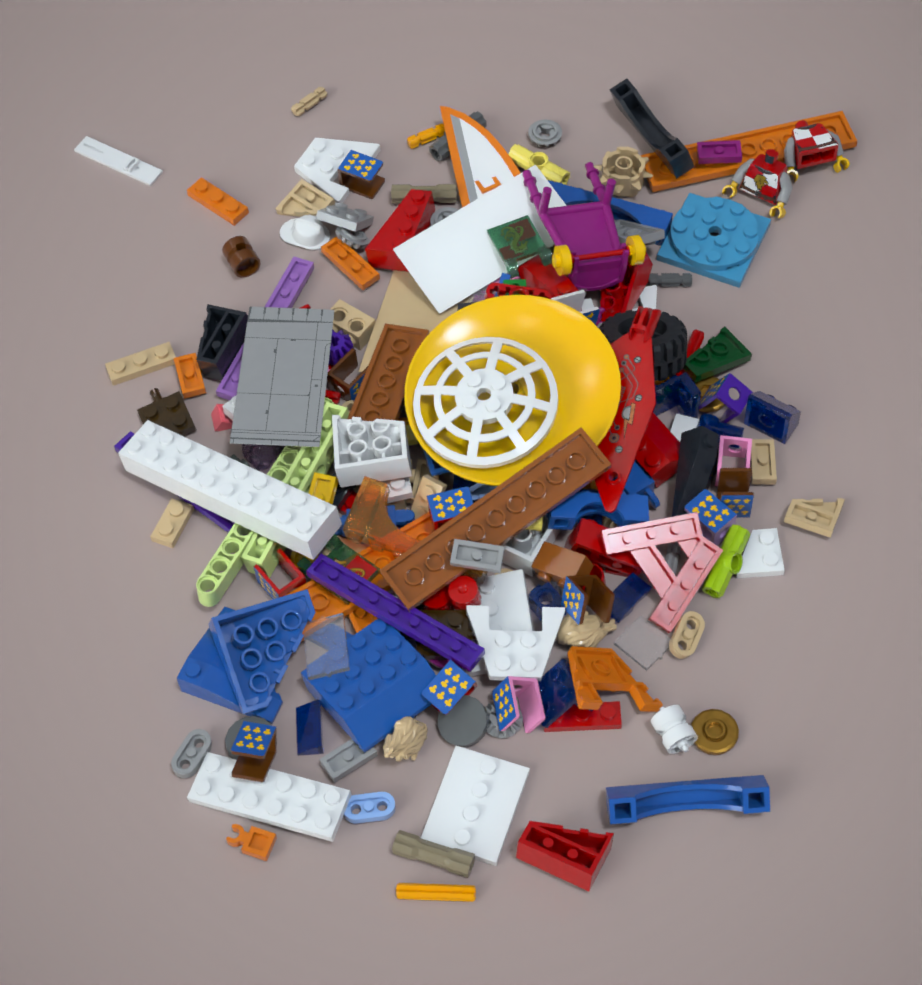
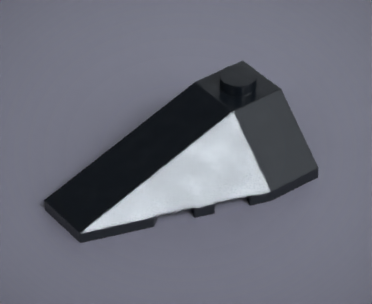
[672,426,719,517]

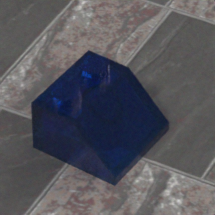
[744,391,801,444]

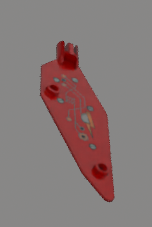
[595,306,661,513]

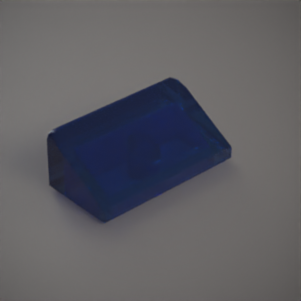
[296,700,324,756]

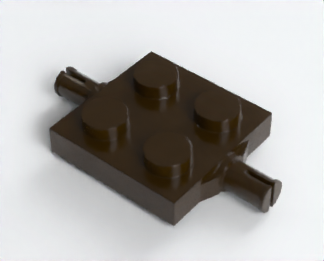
[137,388,197,437]
[400,610,477,660]

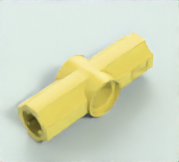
[508,144,570,185]

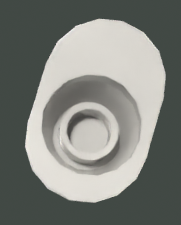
[280,215,330,250]

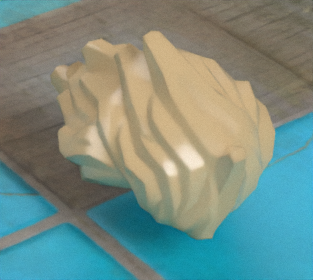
[556,611,617,647]
[383,716,428,761]

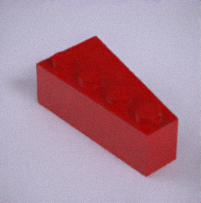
[365,189,436,272]

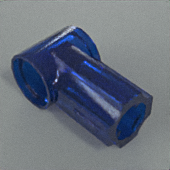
[697,414,744,448]

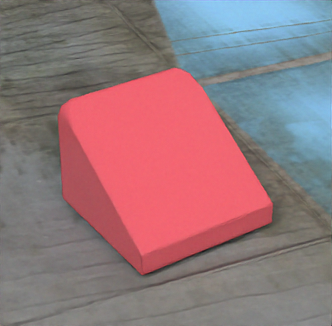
[211,404,233,431]

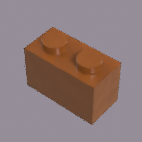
[531,541,594,589]

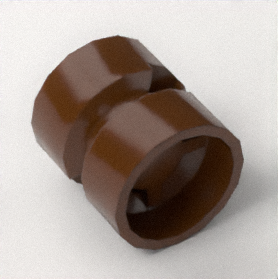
[222,236,261,278]

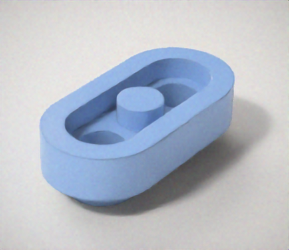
[344,792,396,824]

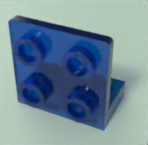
[653,372,701,419]
[538,658,593,728]

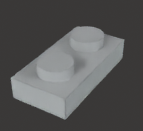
[450,539,505,573]
[319,739,378,783]

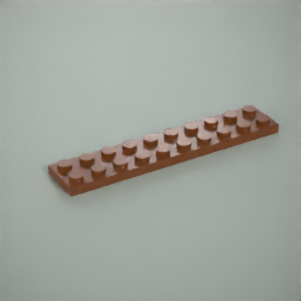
[379,427,611,612]

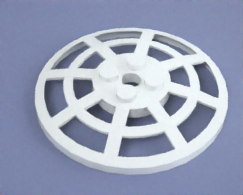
[413,337,559,468]

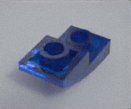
[611,573,652,623]

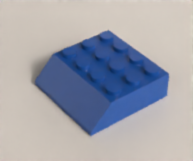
[301,618,436,753]

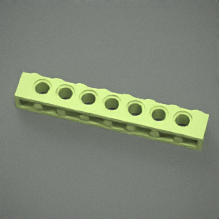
[240,402,350,578]

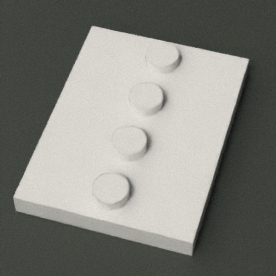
[454,569,534,677]
[421,746,530,866]

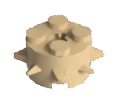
[594,147,653,198]

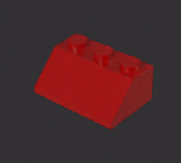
[635,413,680,488]

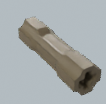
[391,184,457,203]
[392,830,475,878]

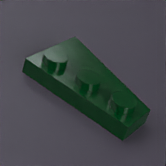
[683,326,752,383]

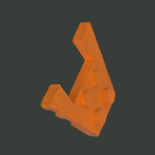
[567,646,663,712]

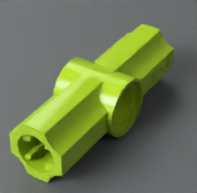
[702,524,750,599]

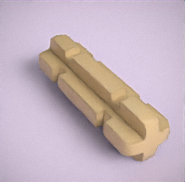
[291,87,327,116]

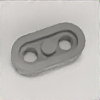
[171,729,212,778]

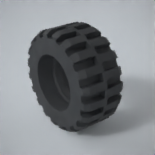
[599,310,687,381]

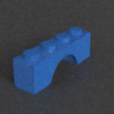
[547,491,649,530]

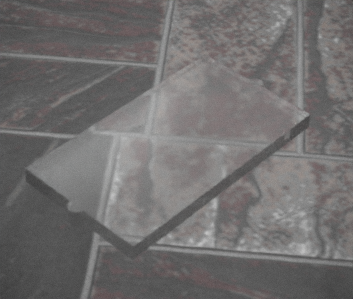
[304,613,350,680]

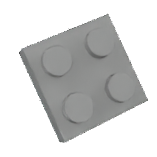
[316,203,374,232]

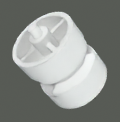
[651,705,698,754]

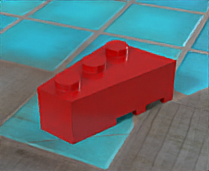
[564,518,642,579]
[516,821,614,891]

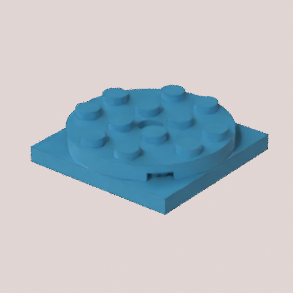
[657,193,771,288]

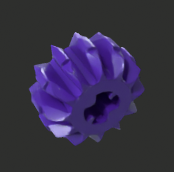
[328,329,354,366]

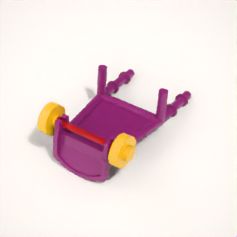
[522,162,646,291]

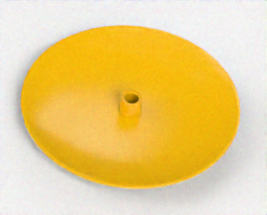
[404,295,621,486]

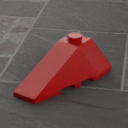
[600,252,653,322]
[517,254,582,311]

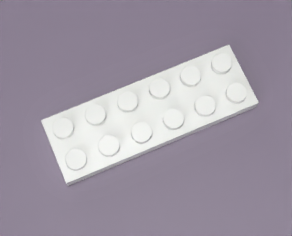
[187,752,352,842]

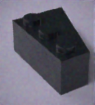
[196,304,248,381]

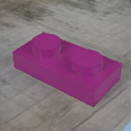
[696,140,742,164]

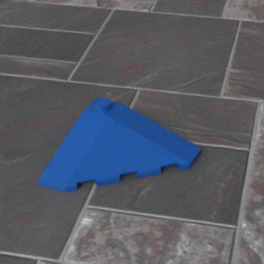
[209,589,316,715]
[177,607,283,724]

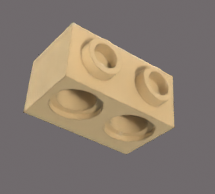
[330,299,376,351]

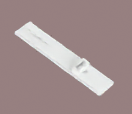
[74,136,163,186]

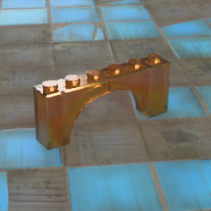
[343,476,488,584]

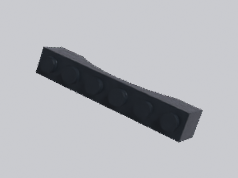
[609,78,695,179]

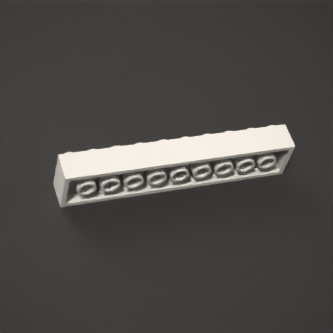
[118,420,342,560]

